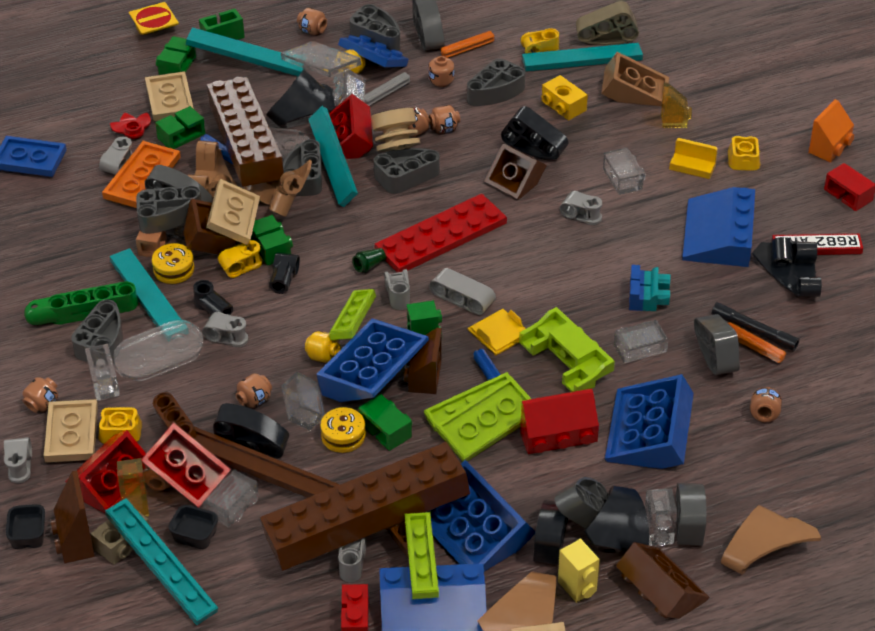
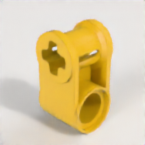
[520,28,559,54]
[218,240,262,278]

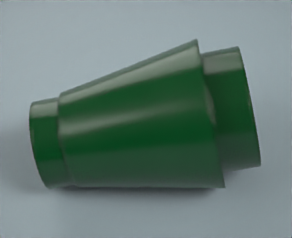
[352,248,386,273]

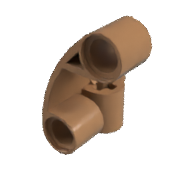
[188,141,237,198]
[244,160,312,217]
[721,505,821,575]
[477,572,556,631]

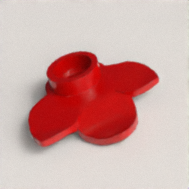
[110,113,151,139]

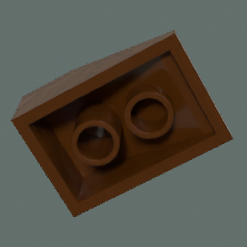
[51,470,95,564]

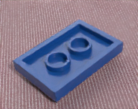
[338,35,409,67]
[0,136,67,177]

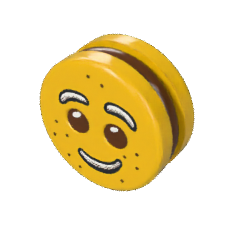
[152,243,194,284]
[320,407,366,453]

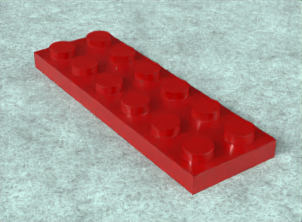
[374,193,507,272]

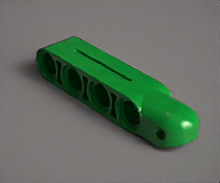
[24,281,138,325]

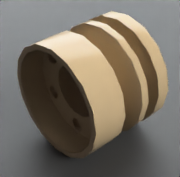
[371,108,421,153]

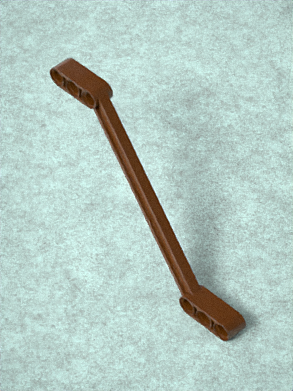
[152,392,409,559]

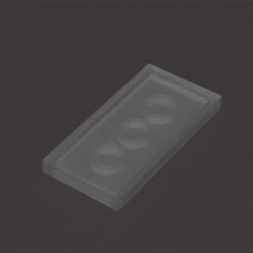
[281,41,361,77]

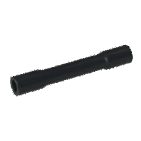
[711,302,800,351]

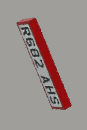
[771,233,863,255]

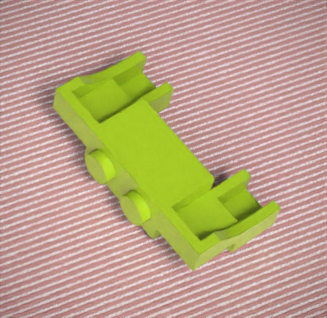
[519,307,615,392]

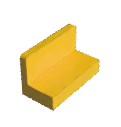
[669,138,718,179]

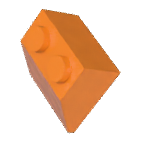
[809,99,854,163]

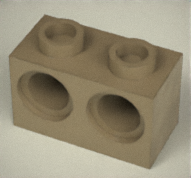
[90,511,150,565]

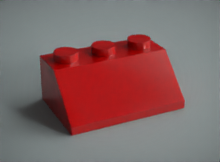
[329,94,373,159]
[520,388,599,454]
[141,423,231,508]
[65,430,146,514]

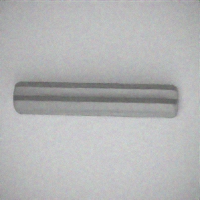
[361,72,410,106]

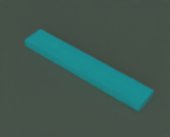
[186,27,307,76]
[522,43,643,72]
[308,106,358,207]
[110,248,189,343]
[105,498,218,625]

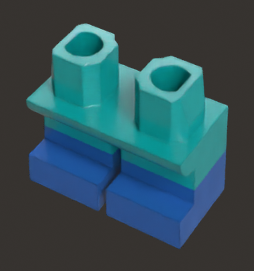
[629,265,671,311]

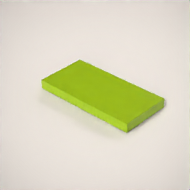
[435,376,531,462]

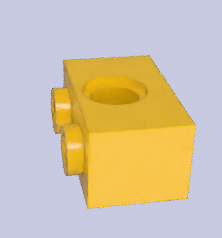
[541,75,588,121]

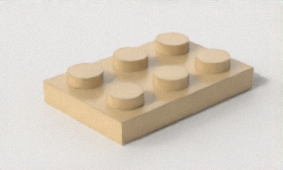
[145,72,194,121]
[206,179,260,245]
[44,399,98,462]

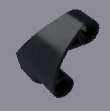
[266,70,344,127]
[752,237,822,297]
[584,485,649,553]

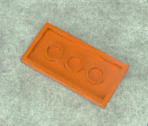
[102,141,181,208]

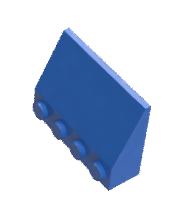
[682,187,755,267]
[316,318,429,402]
[605,374,694,469]
[427,460,536,572]
[379,563,487,631]

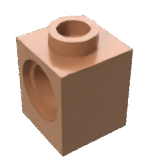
[136,231,167,258]

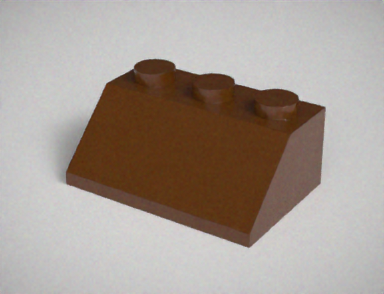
[616,542,710,619]

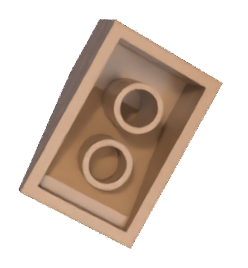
[601,52,669,107]

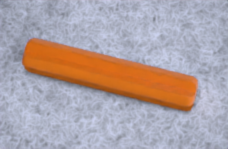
[441,31,495,58]
[728,322,786,363]

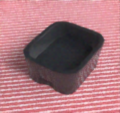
[6,504,45,549]
[168,505,218,549]

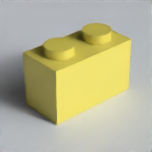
[558,539,600,603]

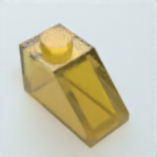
[661,83,692,128]
[117,458,149,516]

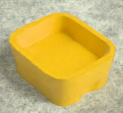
[728,136,760,171]
[98,407,142,444]

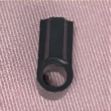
[269,252,300,294]
[193,280,233,315]

